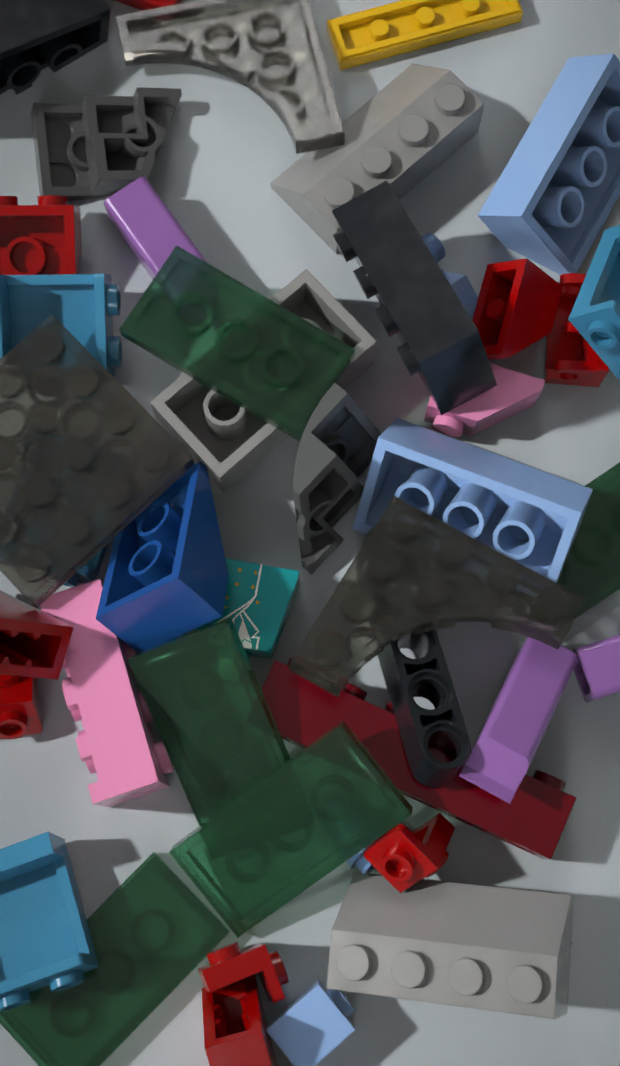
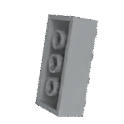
[270,64,485,254]
[326,872,574,1019]

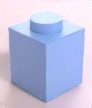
[266,979,356,1066]

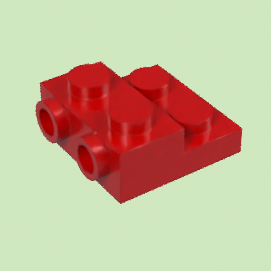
[0,195,82,275]

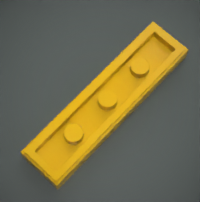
[326,0,523,71]

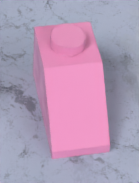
[424,363,545,437]

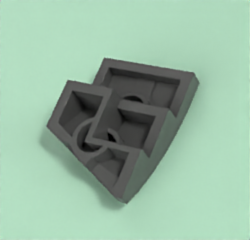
[31,87,182,202]
[293,383,382,575]

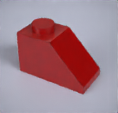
[472,259,563,360]

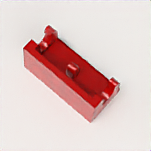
[544,273,609,388]

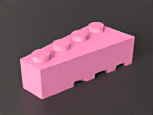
[38,579,175,807]

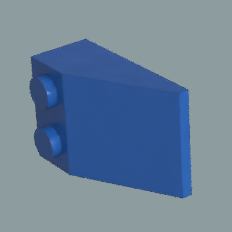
[96,461,229,654]

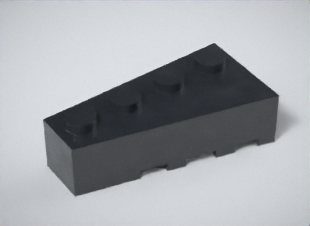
[0,0,111,95]
[332,180,497,415]

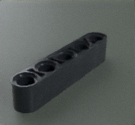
[354,526,471,788]

